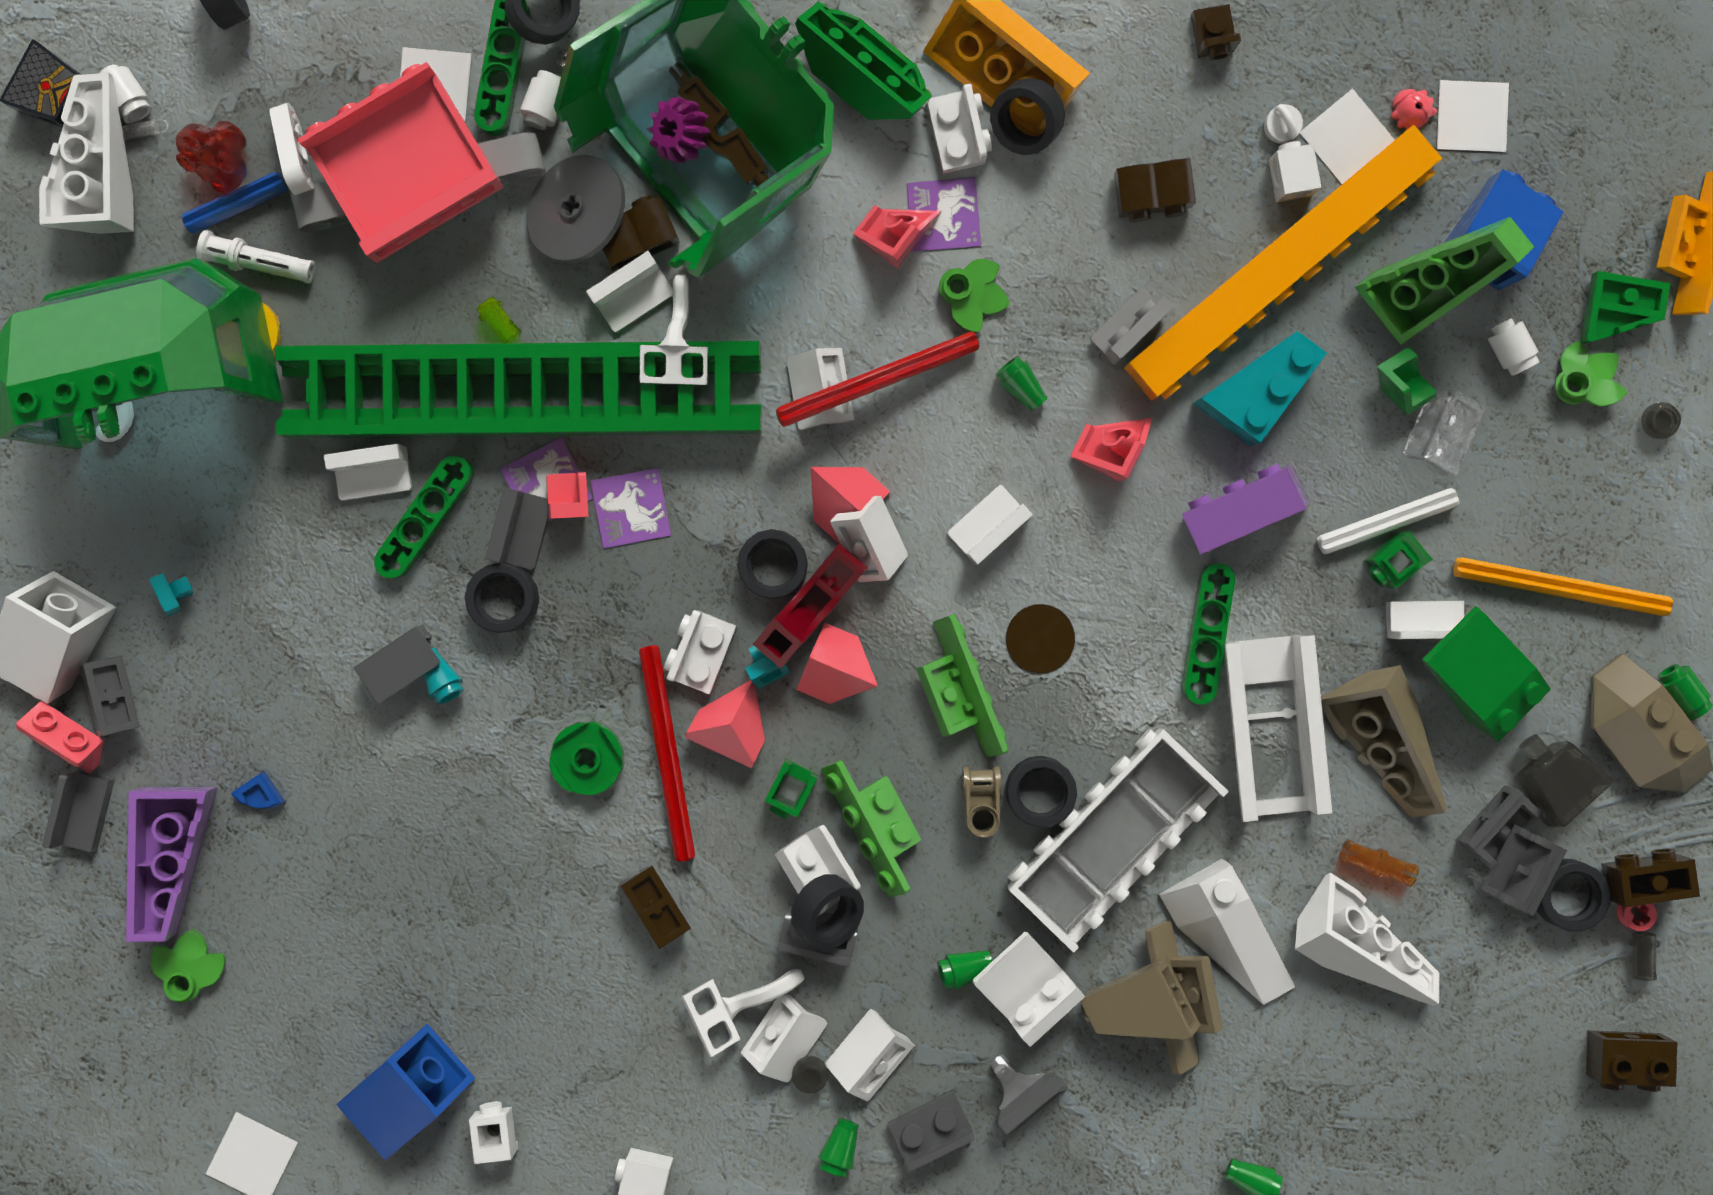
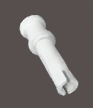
[196,230,316,284]

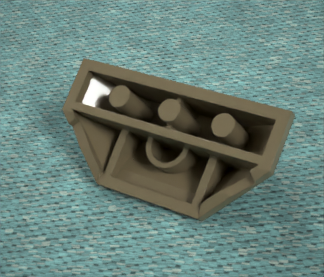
[1591,654,1713,792]

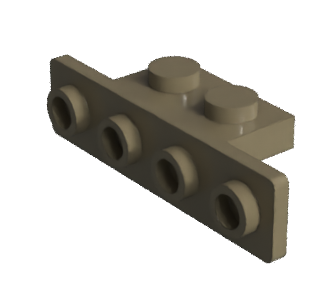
[1145,921,1223,1075]

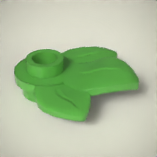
[939,259,1010,333]
[1554,341,1627,407]
[151,929,226,1003]

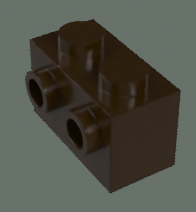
[1601,849,1700,907]
[1586,1030,1678,1092]

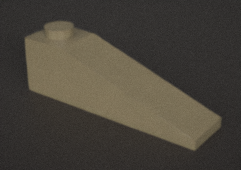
[1321,665,1447,817]

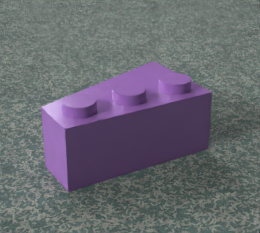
[1182,463,1309,555]

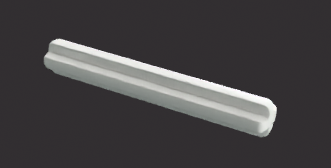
[1317,488,1460,554]

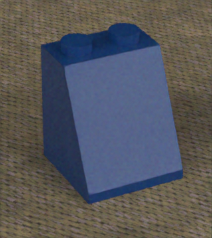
[1444,169,1564,291]
[336,1023,475,1160]

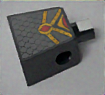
[0,39,82,128]

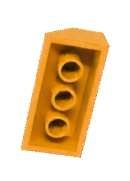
[923,0,1090,137]

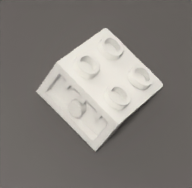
[973,932,1085,1047]

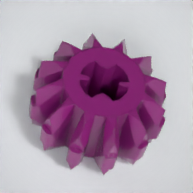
[646,97,711,163]

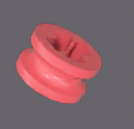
[1616,904,1657,931]

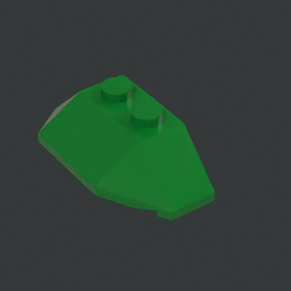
[795,1,932,120]

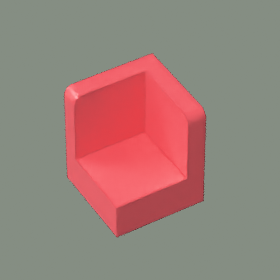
[546,472,589,519]

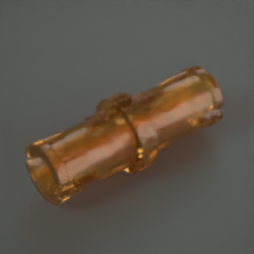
[1339,839,1419,887]

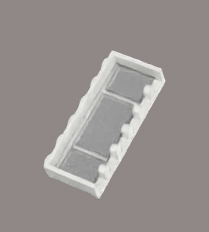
[1007,728,1229,953]

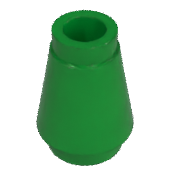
[995,356,1048,411]
[937,950,993,991]
[818,1118,859,1178]
[1224,1158,1283,1195]

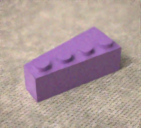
[126,787,217,942]

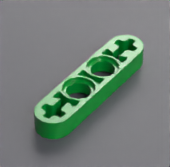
[474,0,530,136]
[374,456,474,579]
[1181,563,1235,705]

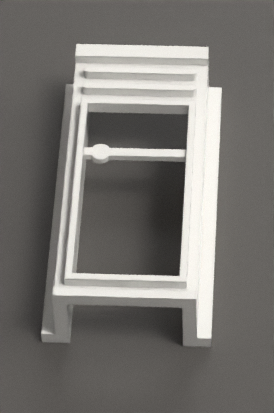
[1224,635,1332,822]

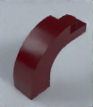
[753,543,868,668]

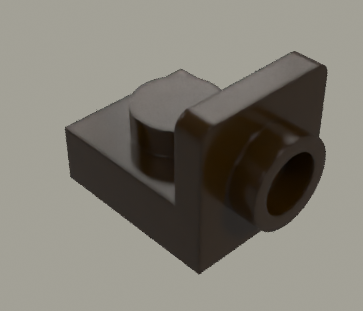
[1191,4,1241,60]

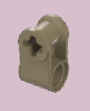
[962,766,1001,838]

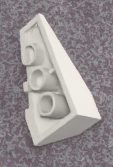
[39,73,134,234]
[1159,859,1295,1005]
[1295,873,1439,1006]

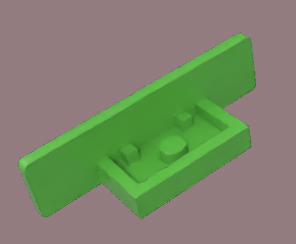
[916,614,1009,757]
[821,760,921,897]

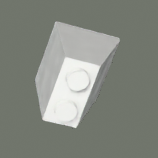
[0,571,116,704]

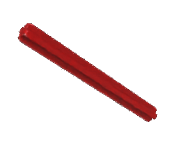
[776,332,980,427]
[639,645,695,862]

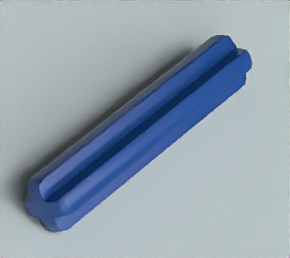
[181,172,288,234]

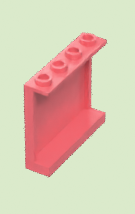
[297,62,504,263]

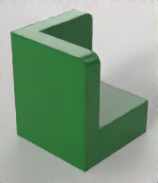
[1377,347,1437,415]

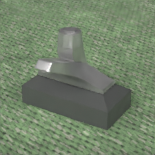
[990,1054,1068,1135]

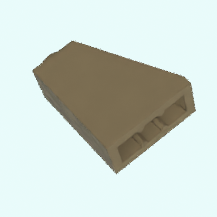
[1080,958,1201,1040]

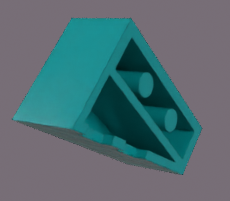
[1192,331,1327,447]

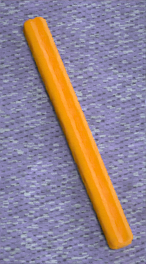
[1453,557,1673,616]

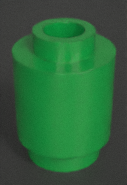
[1658,664,1713,721]

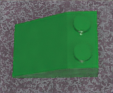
[1422,606,1551,742]

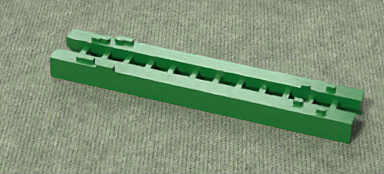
[275,341,762,439]

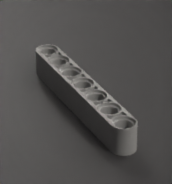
[290,132,545,232]

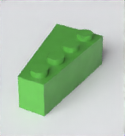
[1355,217,1534,345]

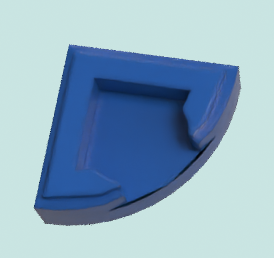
[231,772,285,809]

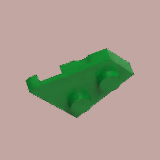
[1580,271,1671,344]

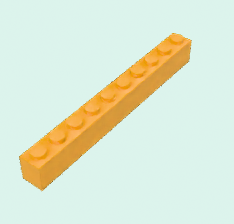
[1124,125,1442,401]

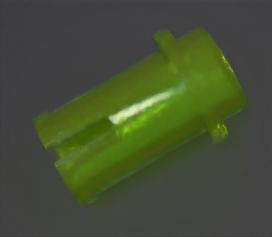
[476,297,522,343]

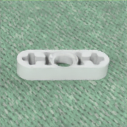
[270,102,314,195]

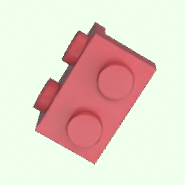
[16,701,104,774]

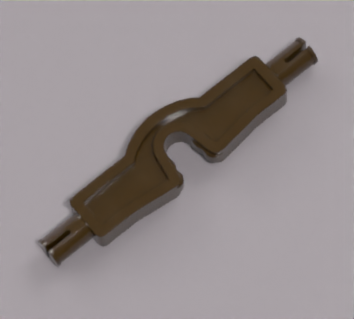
[669,62,772,191]

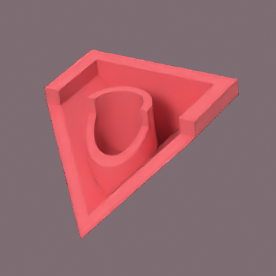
[853,205,941,269]
[1070,417,1153,482]
[811,467,890,544]
[796,623,878,704]
[685,680,765,769]

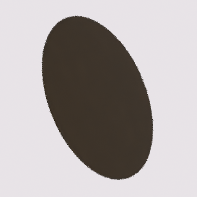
[1006,604,1075,673]

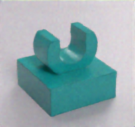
[149,573,194,618]
[745,646,791,689]

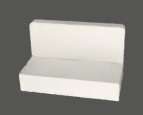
[586,251,673,333]
[787,348,854,430]
[324,444,413,501]
[948,485,1033,565]
[830,496,908,582]
[1386,601,1464,639]
[741,994,827,1082]
[826,1009,915,1102]

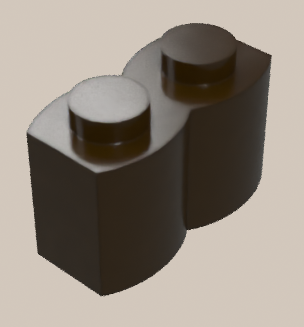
[1114,158,1196,223]
[602,195,680,272]

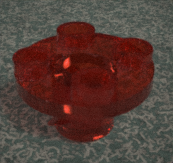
[176,121,247,194]

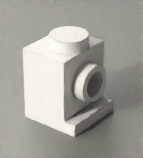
[469,1101,518,1164]

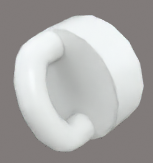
[1264,104,1303,144]

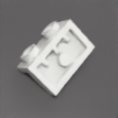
[926,84,992,174]
[664,610,737,694]
[775,825,861,916]

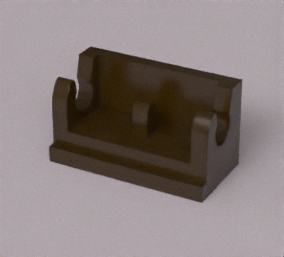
[619,865,691,949]

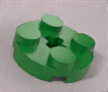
[549,721,625,795]

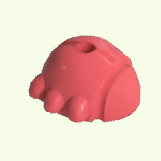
[1391,89,1437,130]

